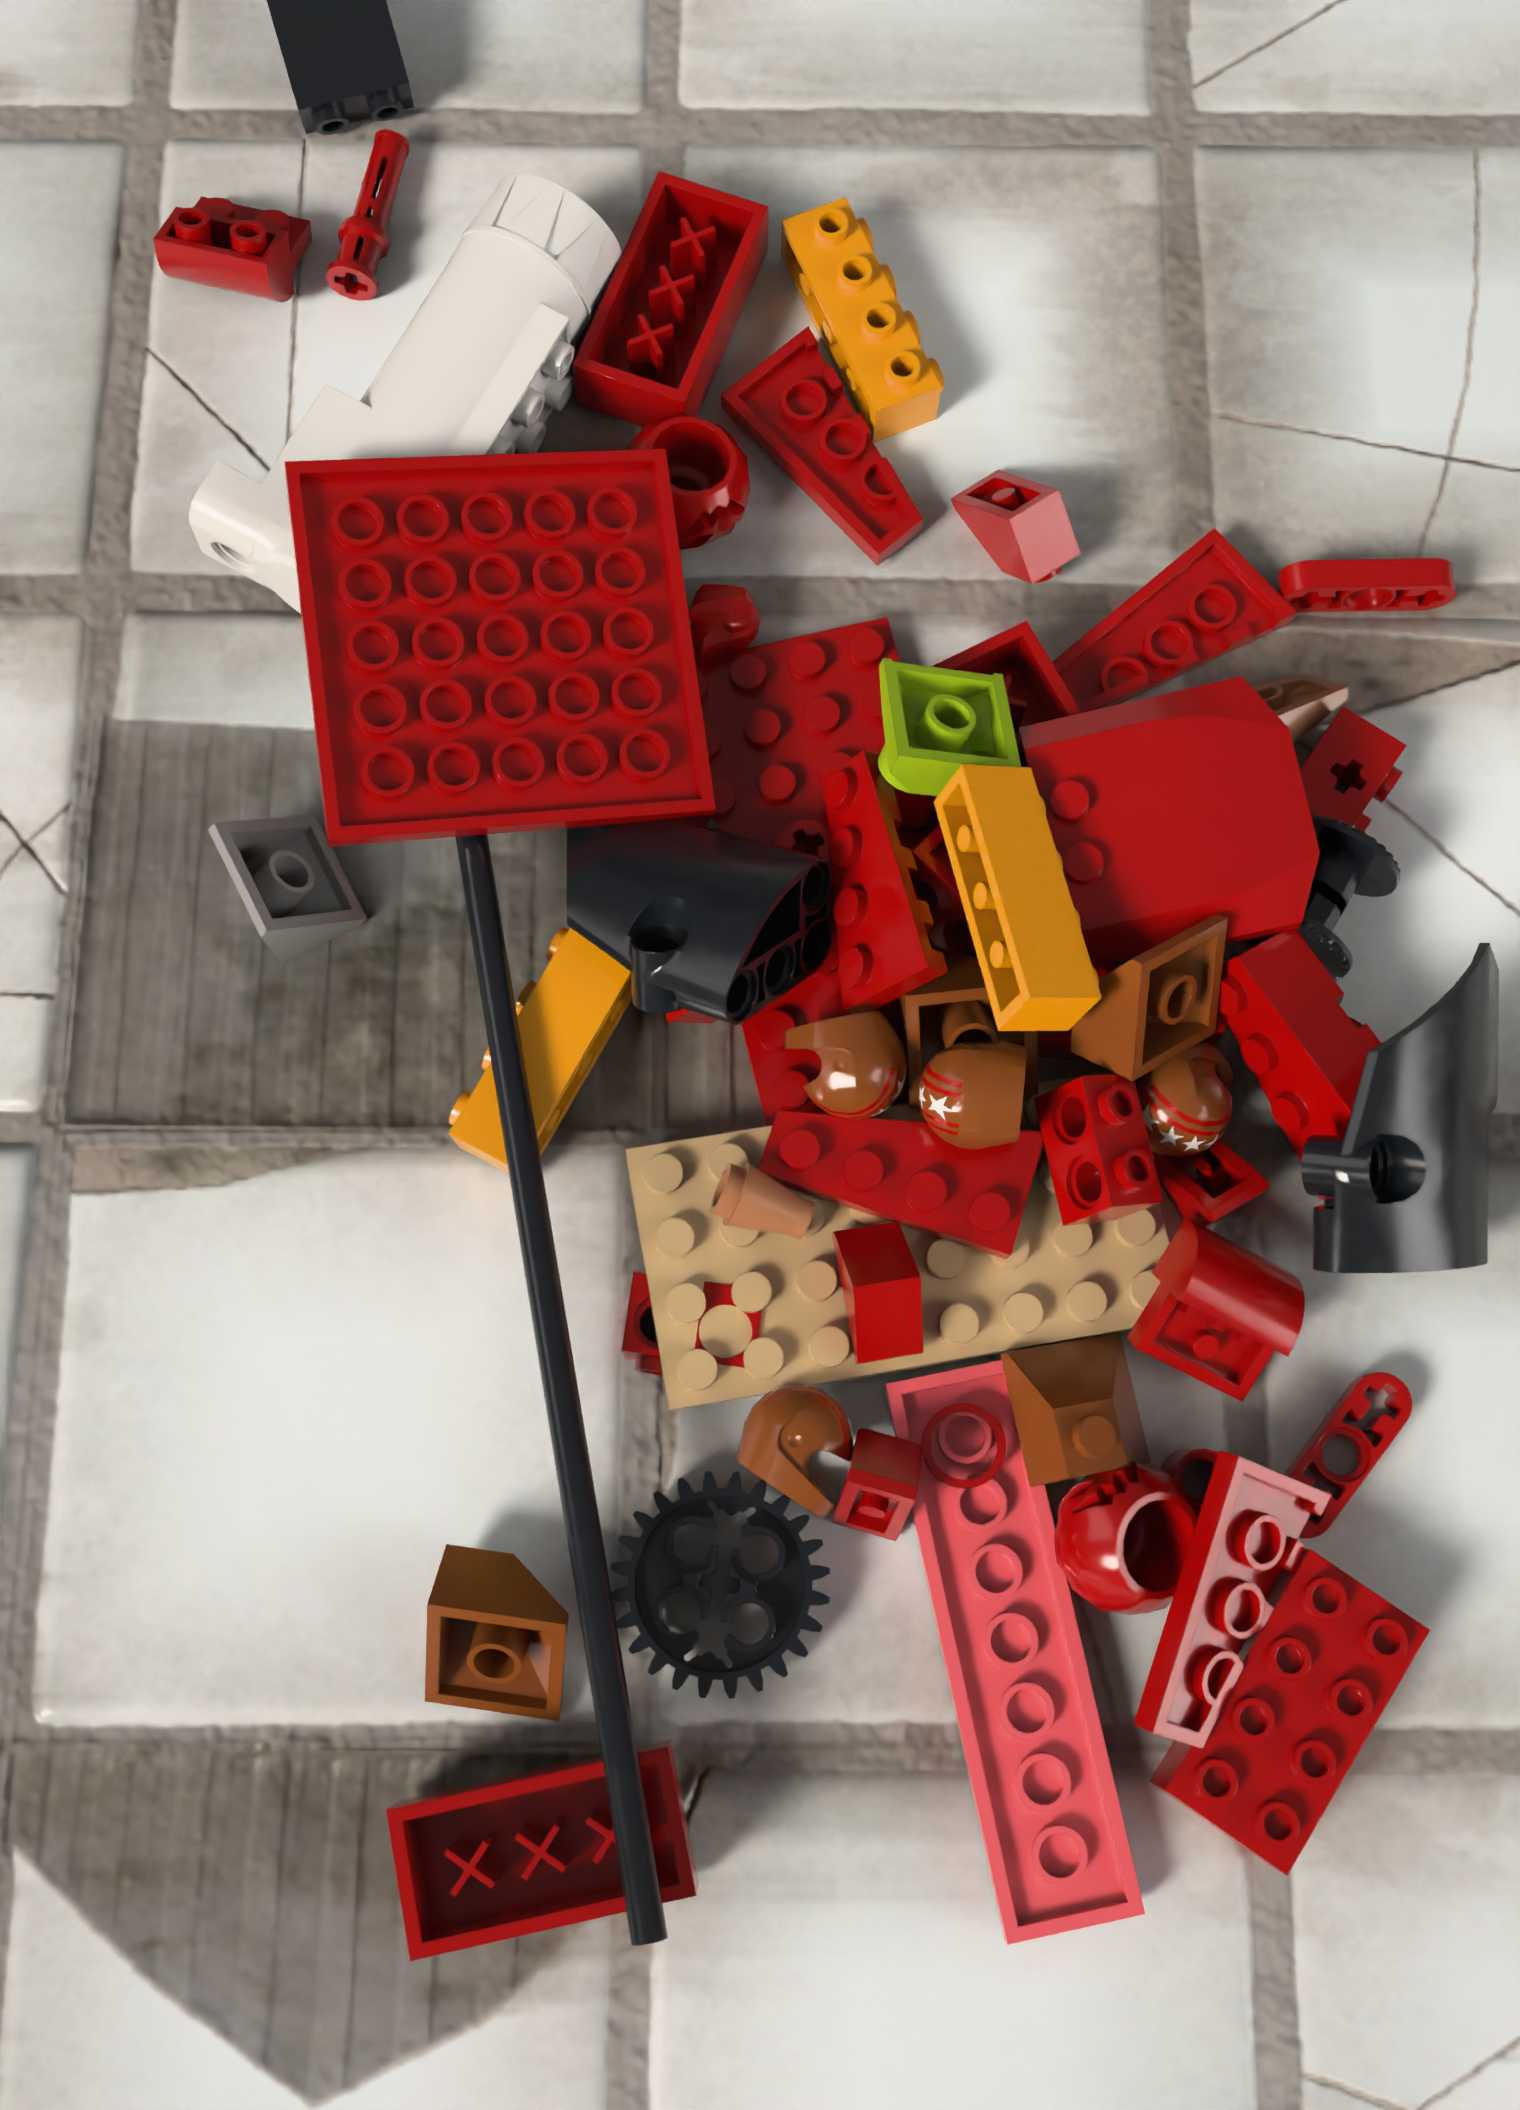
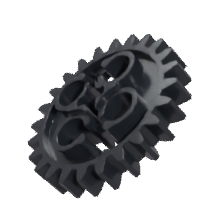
[610,1471,830,1699]

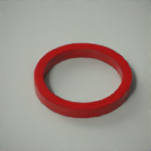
[921,1403,1006,1489]

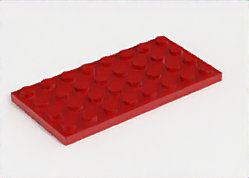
[695,617,947,1126]

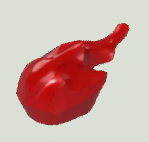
[688,584,761,659]

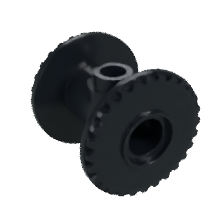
[1243,814,1401,981]

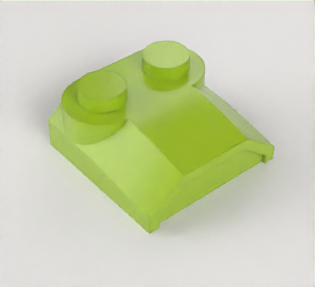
[878,658,1021,796]

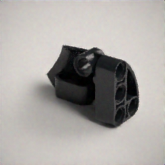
[567,815,833,1025]
[1301,943,1499,1273]

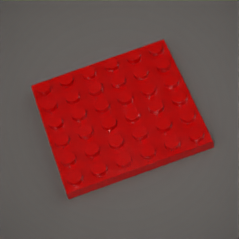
[285,449,716,847]

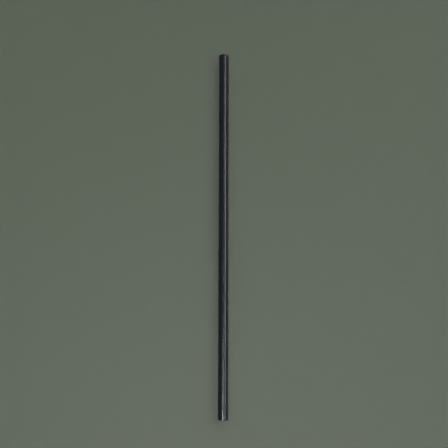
[455,834,668,1946]

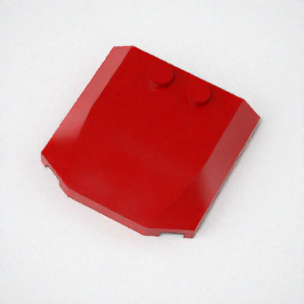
[1018,676,1320,972]

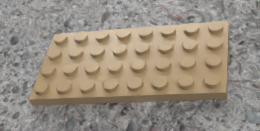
[625,1071,1169,1412]

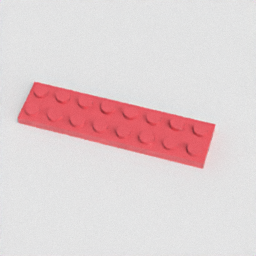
[884,1360,1145,1945]

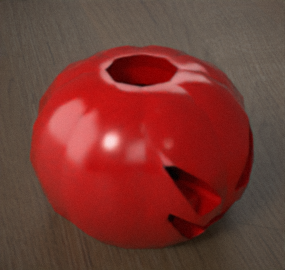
[626,415,751,550]
[1054,1461,1199,1615]

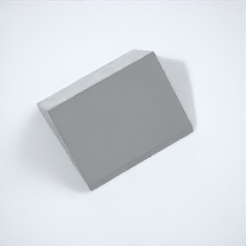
[208,815,367,964]

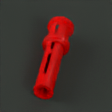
[326,129,410,301]

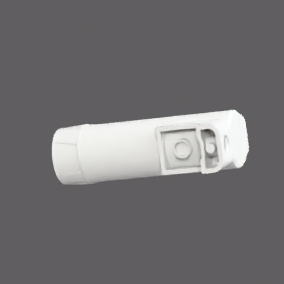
[189,173,622,614]

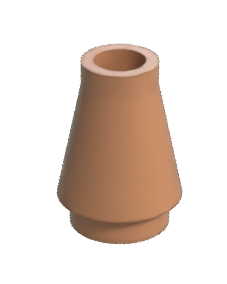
[710,1163,815,1240]

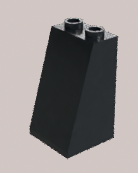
[267,0,414,135]

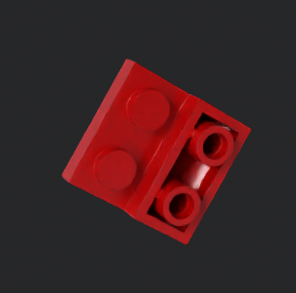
[153,196,312,302]
[1127,1217,1305,1402]

